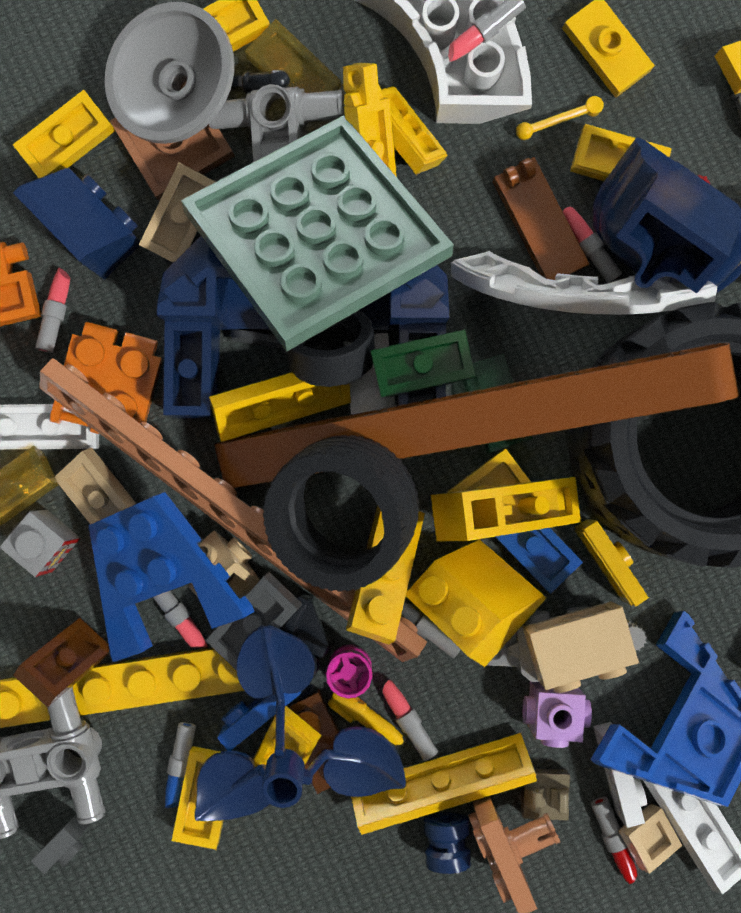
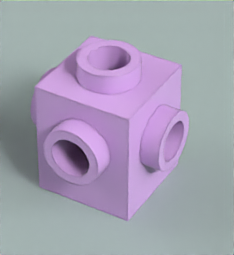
[522,681,592,748]

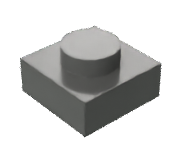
[31,814,89,874]

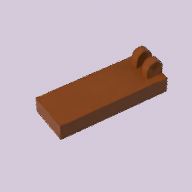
[492,157,589,280]

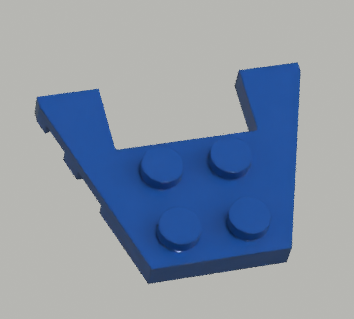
[89,492,255,662]
[590,611,741,807]

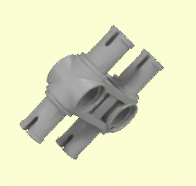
[209,84,346,162]
[0,686,106,839]

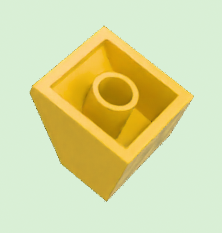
[406,539,546,667]

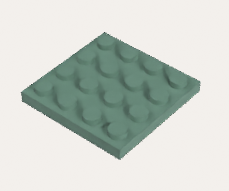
[181,115,454,352]

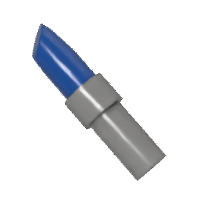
[165,722,196,808]

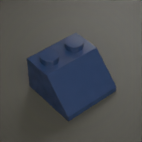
[13,167,140,280]

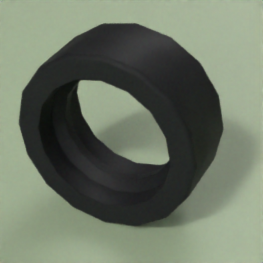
[287,310,375,387]

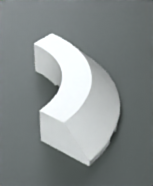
[354,0,532,124]

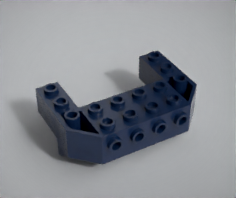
[157,236,449,419]

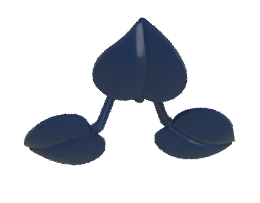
[195,625,406,821]

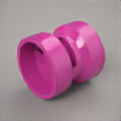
[326,645,372,698]

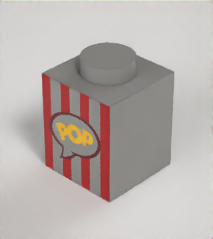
[0,510,81,577]

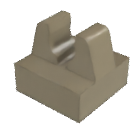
[521,769,570,820]

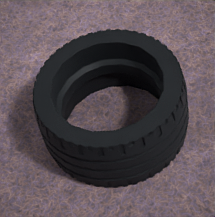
[263,435,419,592]

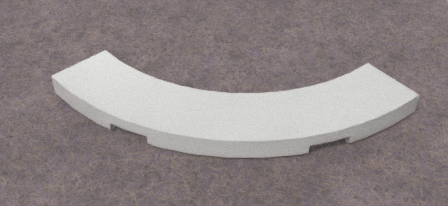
[451,251,717,315]

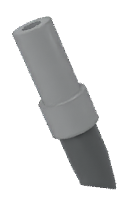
[401,600,461,659]

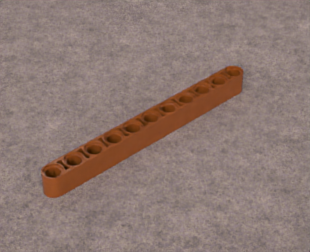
[214,343,739,488]

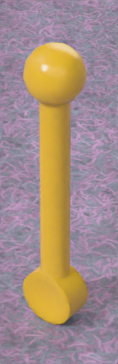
[516,96,604,140]

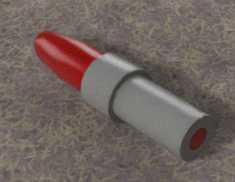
[591,797,637,884]

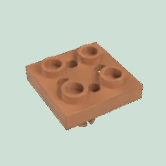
[468,796,560,913]

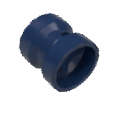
[424,812,471,874]

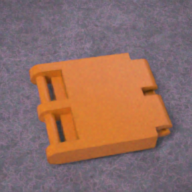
[50,321,163,434]

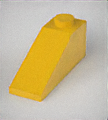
[431,477,581,541]

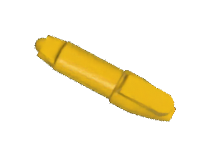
[328,692,403,746]

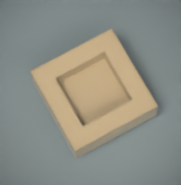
[618,804,683,874]

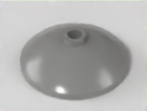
[105,2,234,144]

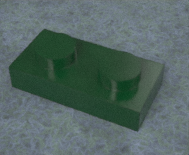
[371,330,476,399]

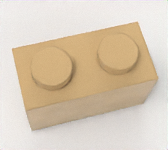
[523,601,639,693]

